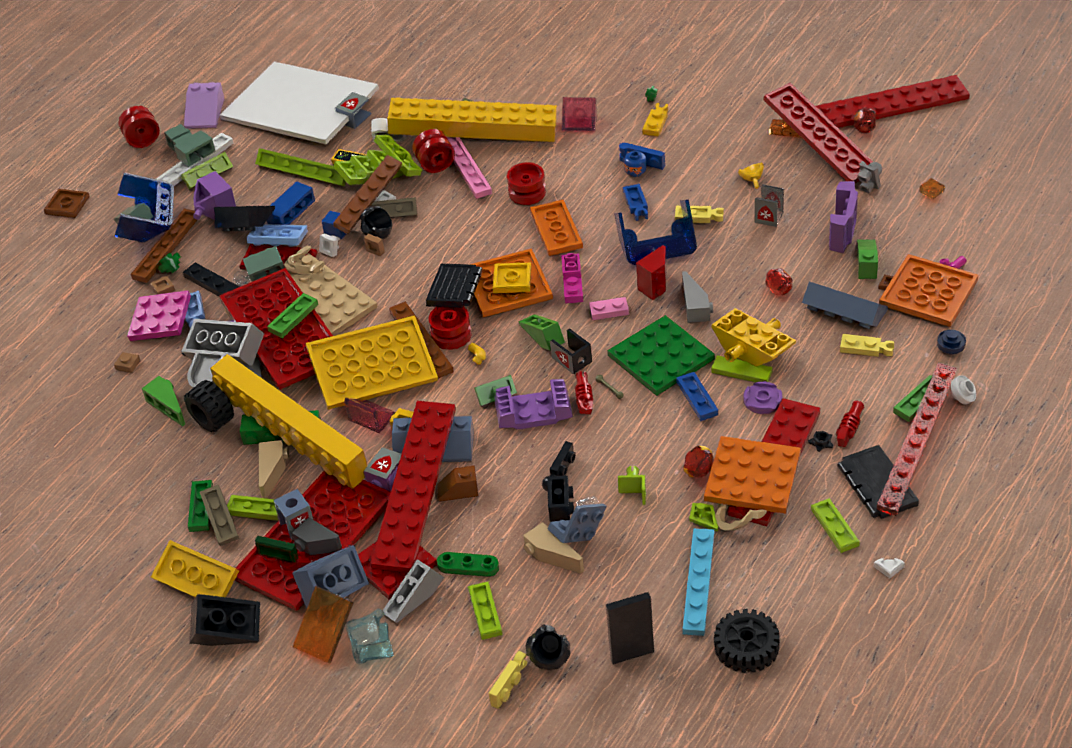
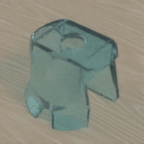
[346,608,393,664]

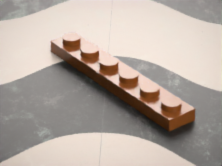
[333,155,402,234]
[131,208,197,283]
[389,301,454,379]

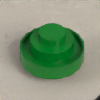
[157,252,181,274]

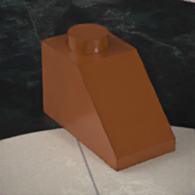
[437,465,479,502]

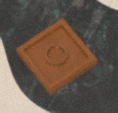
[44,188,90,218]

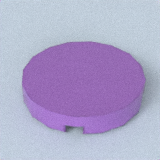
[743,381,783,414]

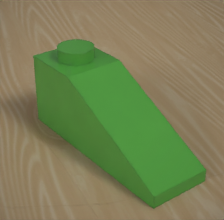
[857,239,878,279]
[519,314,565,351]
[142,376,185,427]

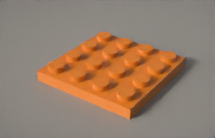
[470,248,553,318]
[879,254,978,327]
[704,436,801,514]

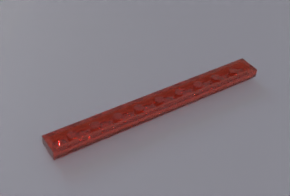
[876,363,957,516]

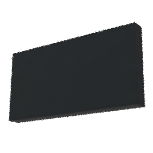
[606,592,654,665]

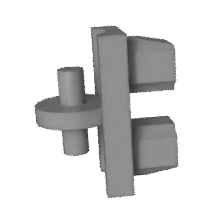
[858,161,882,193]

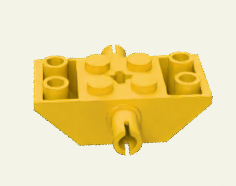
[711,308,796,367]

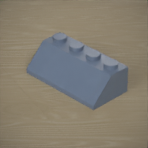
[802,281,888,329]
[392,416,474,462]

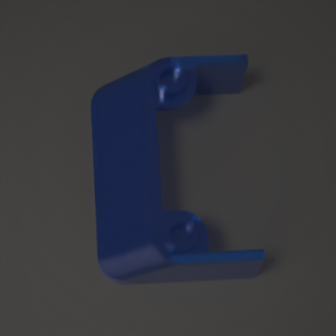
[114,172,174,242]
[614,199,697,265]

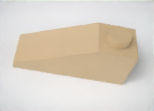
[259,440,289,499]
[523,522,584,573]

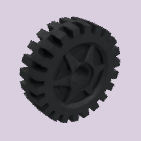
[714,609,780,673]

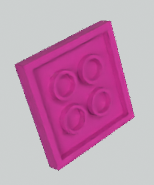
[127,290,191,341]

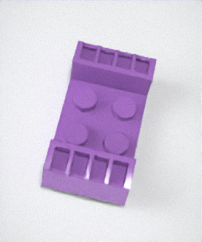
[829,181,858,253]
[495,379,573,429]

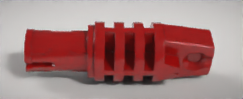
[575,371,594,415]
[836,400,865,447]

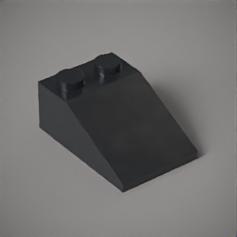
[189,594,260,646]

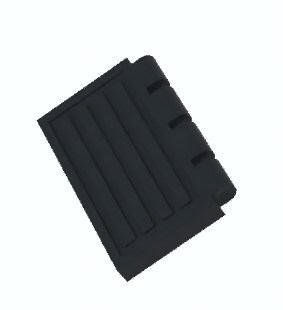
[426,263,483,308]
[837,445,919,519]

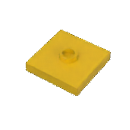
[493,262,531,293]

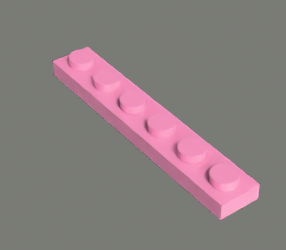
[447,137,492,199]

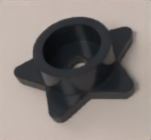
[808,431,834,452]

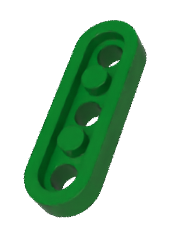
[437,552,499,577]

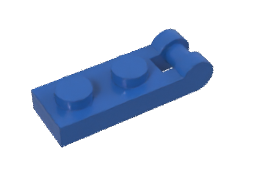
[619,143,665,170]

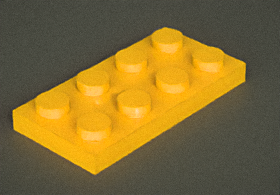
[151,540,239,597]

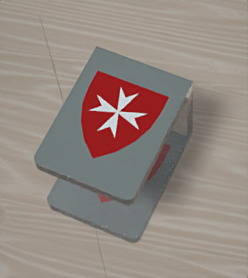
[755,184,784,227]

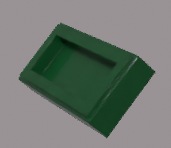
[255,535,299,563]

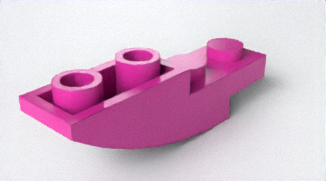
[561,253,583,304]

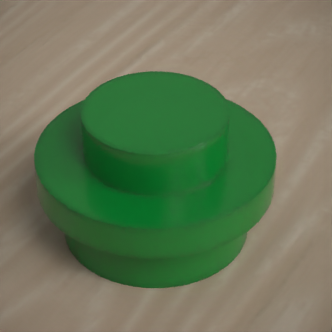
[645,85,658,102]

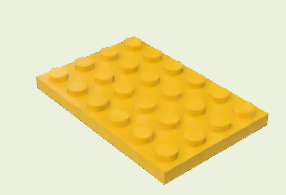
[306,315,438,410]

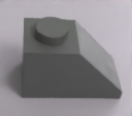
[292,517,342,555]

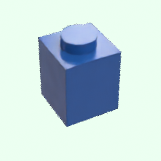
[321,211,346,239]

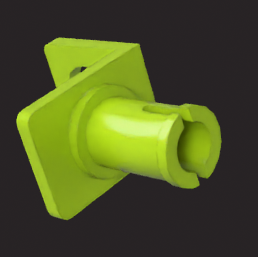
[618,466,646,505]

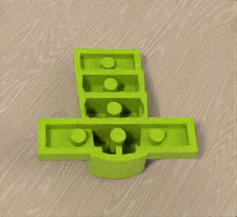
[333,135,422,185]

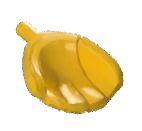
[738,163,764,189]

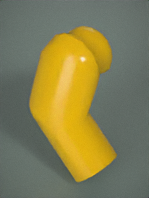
[468,343,486,365]

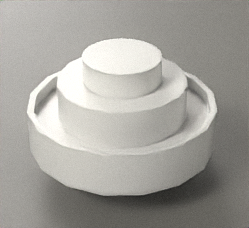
[951,375,976,405]

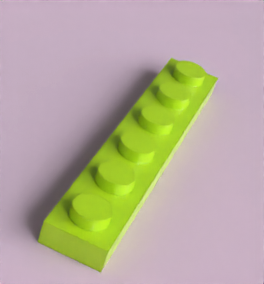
[255,148,346,186]

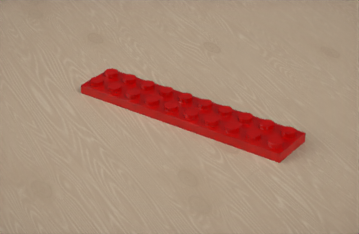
[815,75,970,128]
[370,401,456,572]

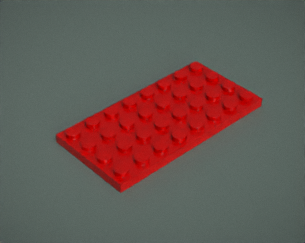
[219,268,333,390]
[234,471,391,611]

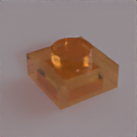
[919,178,945,199]

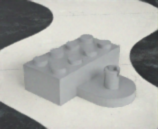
[181,319,264,388]

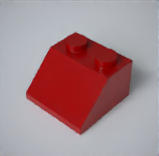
[636,245,667,300]

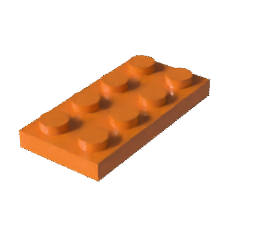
[530,200,583,256]

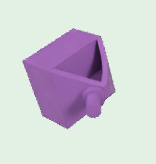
[193,171,236,220]

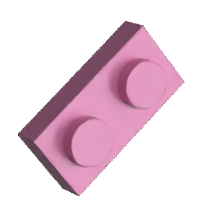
[589,297,629,320]

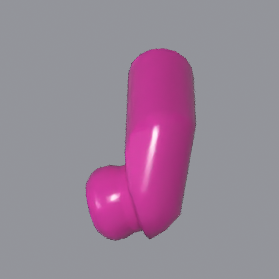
[939,256,967,269]

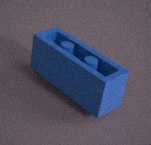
[267,181,315,225]

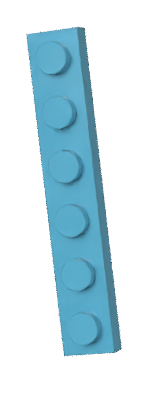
[683,528,714,636]

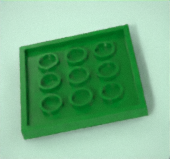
[607,315,715,396]

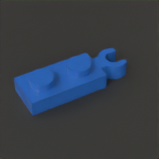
[623,184,648,221]

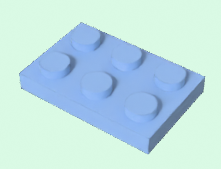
[247,224,308,247]

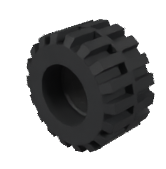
[184,380,234,432]

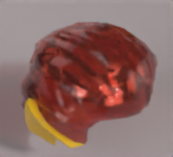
[683,445,714,478]

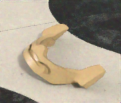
[284,246,325,275]
[715,503,767,531]

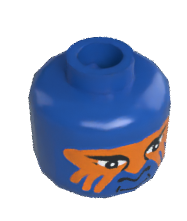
[624,151,647,177]

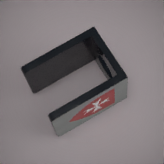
[550,328,592,374]

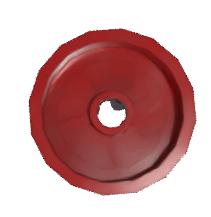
[118,106,160,148]
[412,129,455,173]
[507,162,546,205]
[428,306,472,350]

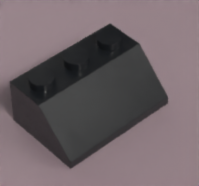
[214,206,275,231]

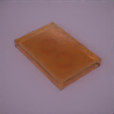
[292,586,354,663]

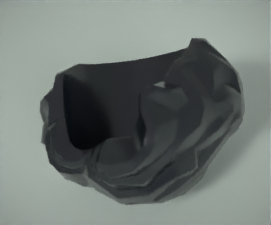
[360,206,392,240]
[525,624,571,670]

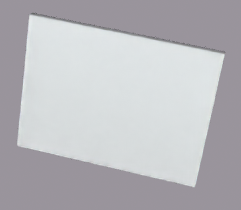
[220,62,379,144]

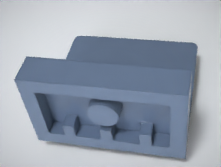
[547,504,607,543]

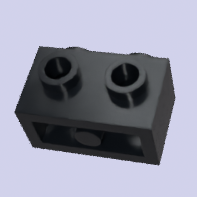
[547,475,574,522]

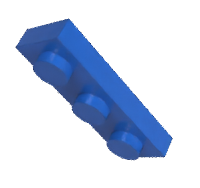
[677,372,718,421]

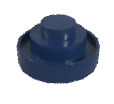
[937,330,966,354]

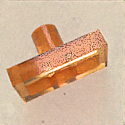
[769,119,802,138]

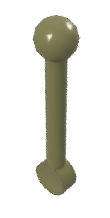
[596,375,623,399]

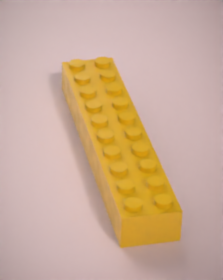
[387,97,557,142]
[210,354,367,489]

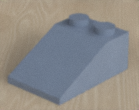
[292,545,369,611]

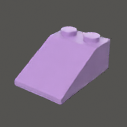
[184,82,224,129]

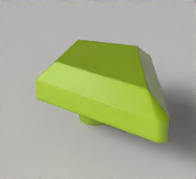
[689,503,718,532]

